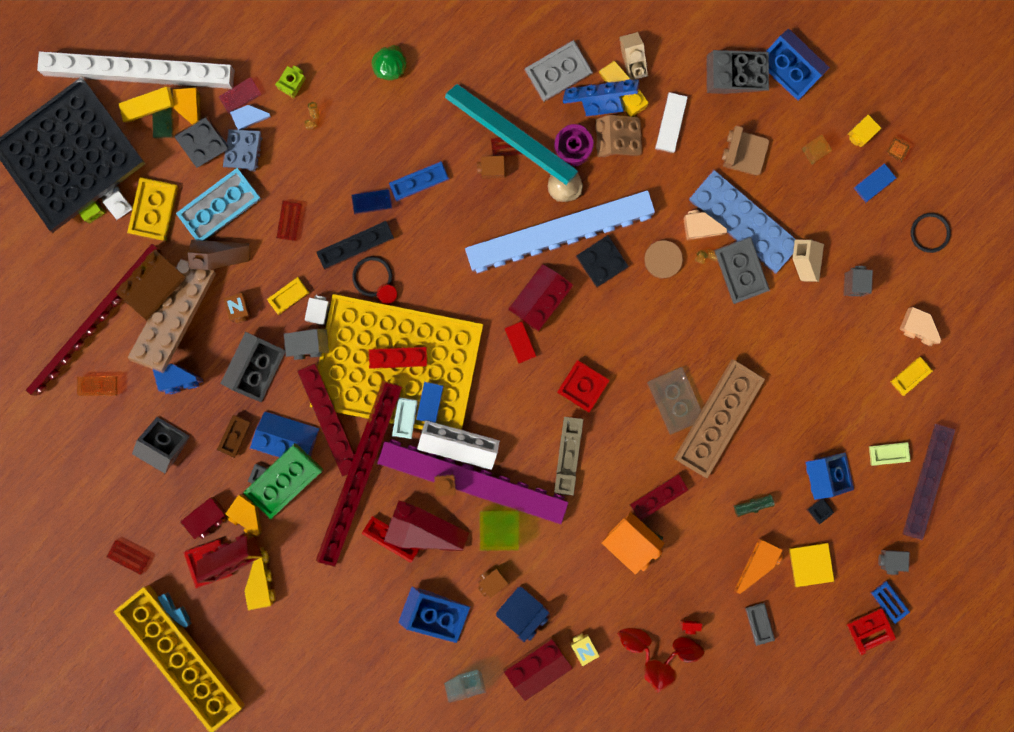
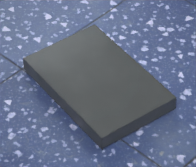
[714,237,770,304]

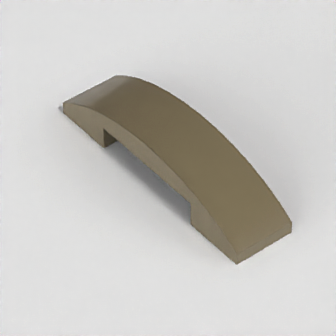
[554,416,583,495]

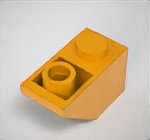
[225,494,262,536]

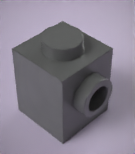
[878,550,909,575]

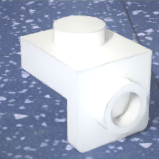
[102,186,132,220]

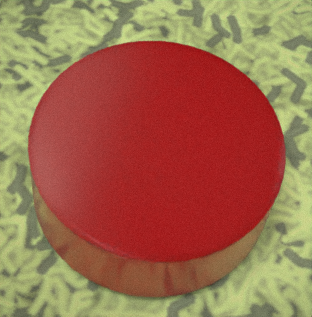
[377,284,397,304]

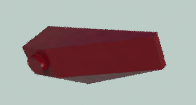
[384,500,469,551]

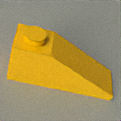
[599,61,648,117]

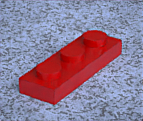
[368,347,427,369]
[362,516,420,563]

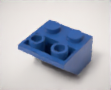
[152,364,204,395]

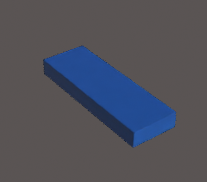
[389,161,449,201]

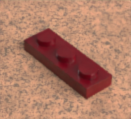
[629,474,689,521]

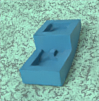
[158,592,192,627]

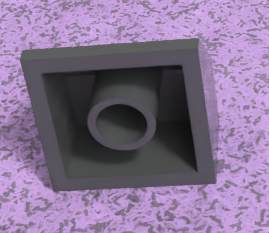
[132,417,190,473]

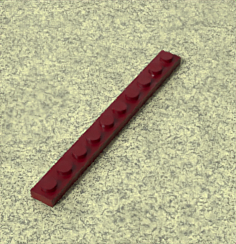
[25,243,161,396]
[316,380,402,567]

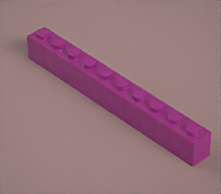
[377,439,568,524]

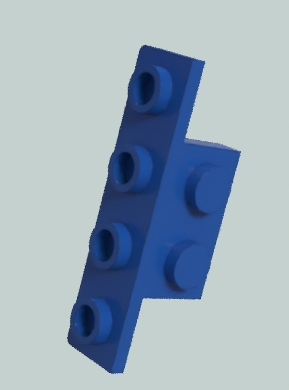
[563,79,639,116]

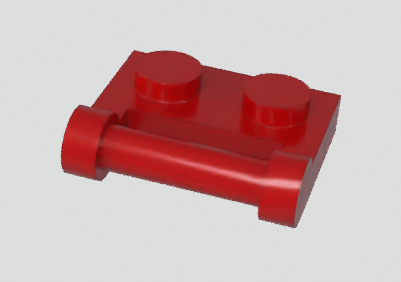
[846,608,896,655]

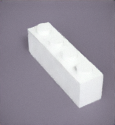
[417,420,500,470]

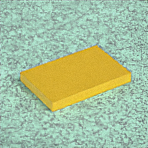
[127,177,178,242]

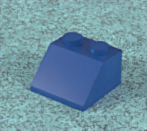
[806,452,854,500]

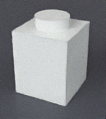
[305,295,330,325]

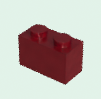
[180,496,227,540]

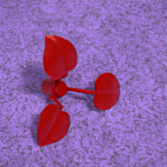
[617,628,705,692]

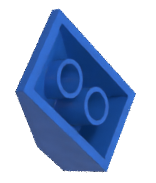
[398,586,470,643]

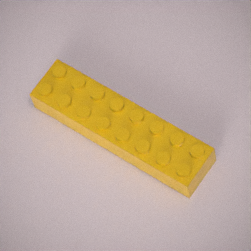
[113,585,245,732]

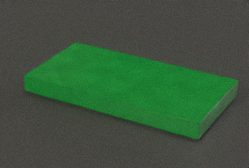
[243,443,323,519]

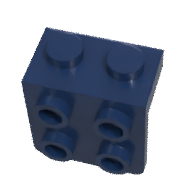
[496,587,550,642]

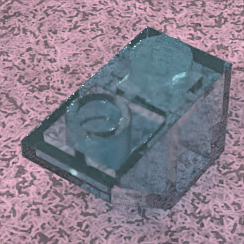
[444,670,486,703]

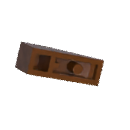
[188,240,250,270]

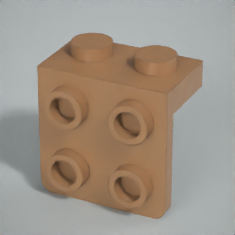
[596,115,642,157]
[722,126,769,176]

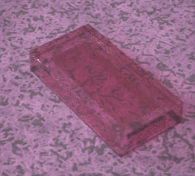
[218,77,261,114]

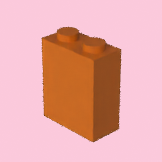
[602,511,665,575]

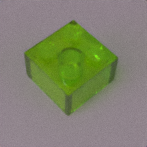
[480,510,519,551]

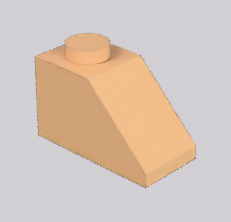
[684,210,727,240]

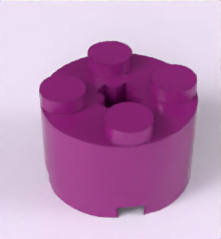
[554,124,593,166]

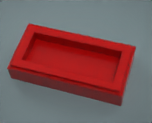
[504,321,536,364]

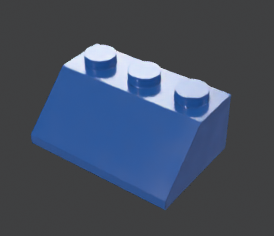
[766,28,829,100]
[250,411,319,457]

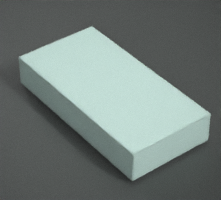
[392,398,418,439]

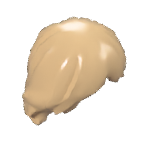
[548,173,583,202]

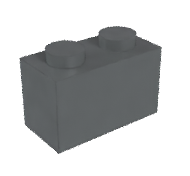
[844,266,873,297]
[284,329,329,360]

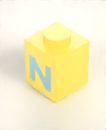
[571,633,599,666]

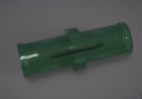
[734,494,775,517]

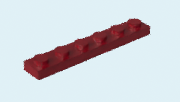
[297,363,355,477]

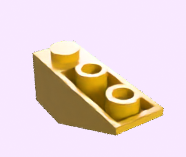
[245,547,276,610]

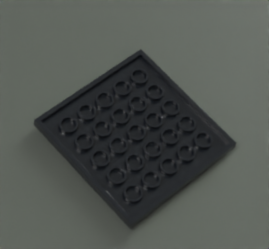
[0,76,146,233]

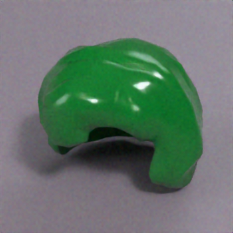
[371,45,407,81]

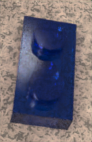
[351,189,392,214]

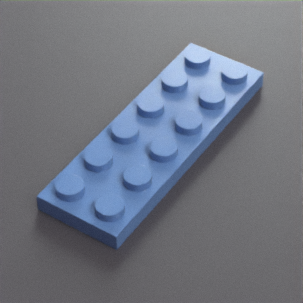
[689,170,796,274]

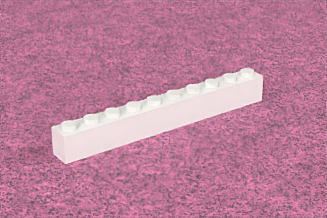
[37,52,234,89]

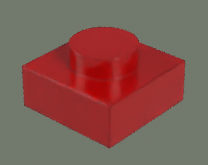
[680,620,702,634]

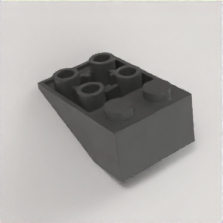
[707,50,769,94]

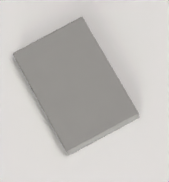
[525,40,593,102]

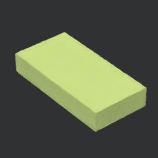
[869,442,910,466]

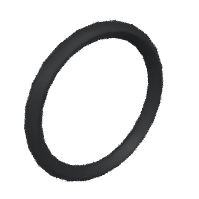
[911,213,951,253]
[352,256,393,297]

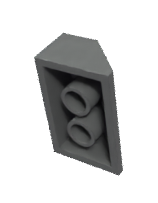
[220,332,286,402]

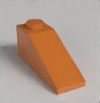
[734,539,783,594]

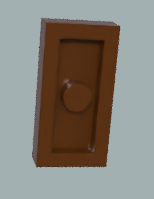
[217,415,251,458]

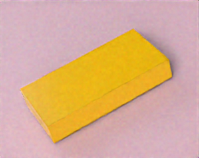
[267,277,309,315]
[890,357,932,396]

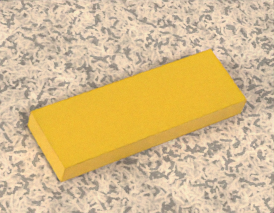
[119,87,174,122]

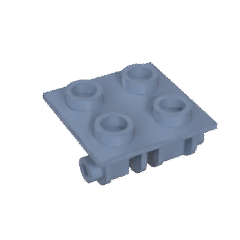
[223,130,263,171]

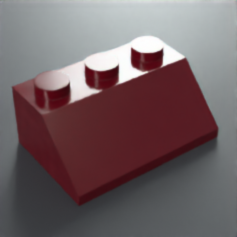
[508,264,573,332]
[196,534,263,583]
[503,636,573,701]

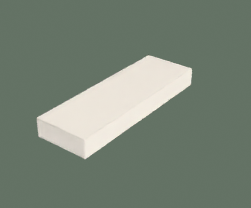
[655,93,687,153]

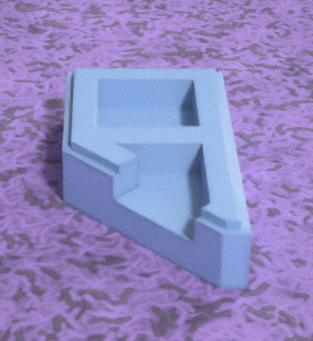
[230,105,271,130]

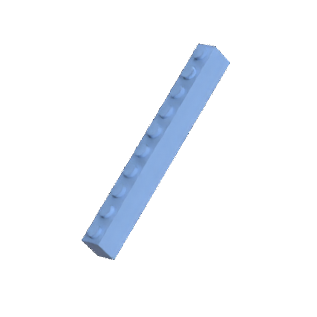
[465,190,655,274]

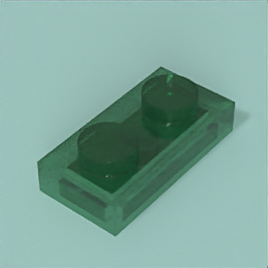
[152,107,174,139]

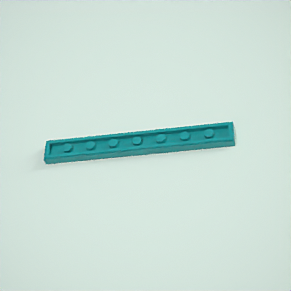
[445,84,578,185]

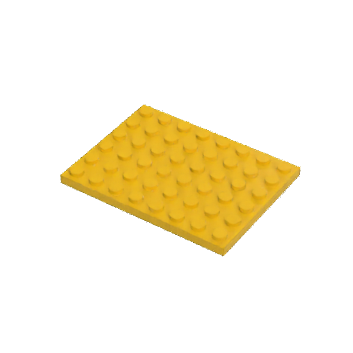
[310,294,483,430]

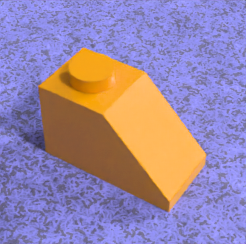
[172,88,201,124]

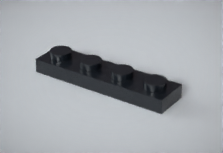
[316,221,394,270]

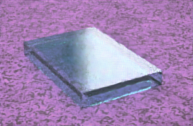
[647,367,701,435]

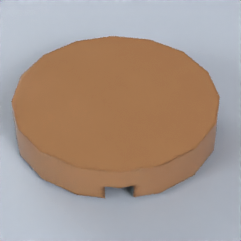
[644,240,683,279]

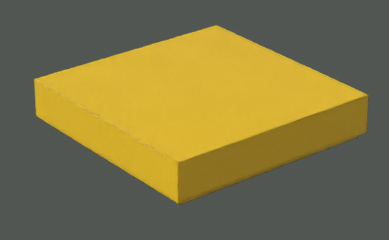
[789,543,834,587]

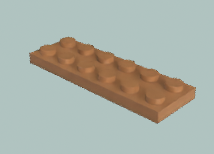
[128,259,216,373]
[674,359,765,478]

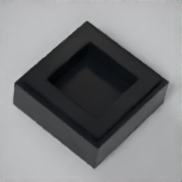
[806,498,834,525]

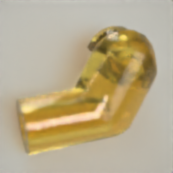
[695,249,718,264]

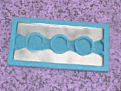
[176,168,261,241]

